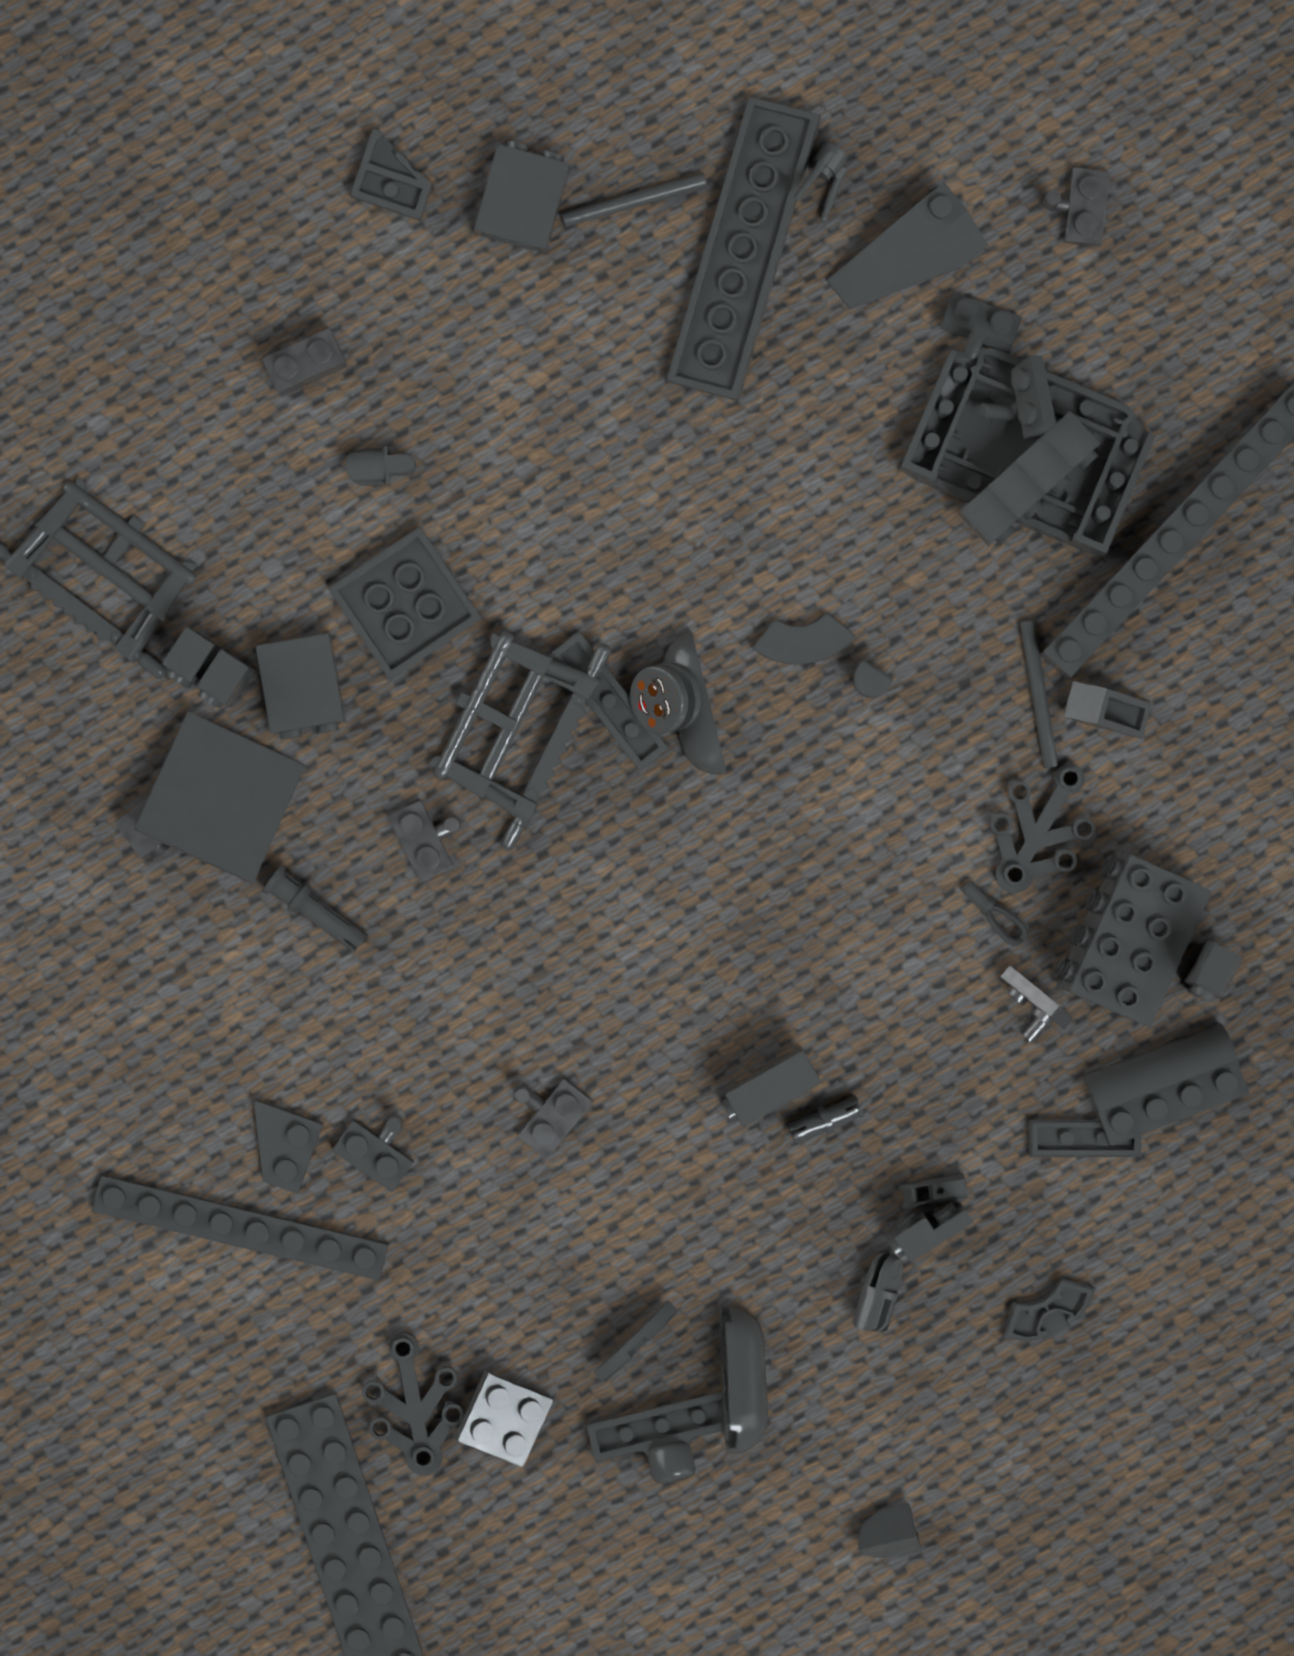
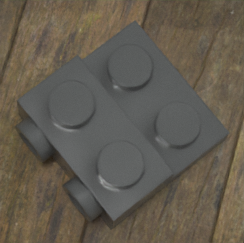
[885,1203,973,1263]

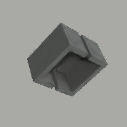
[162,626,257,709]

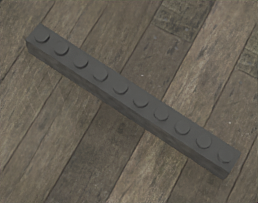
[1040,382,1294,679]

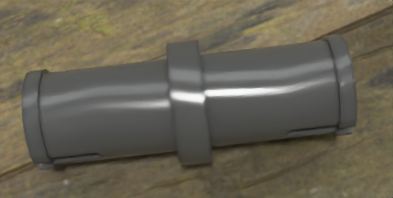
[787,1095,864,1146]

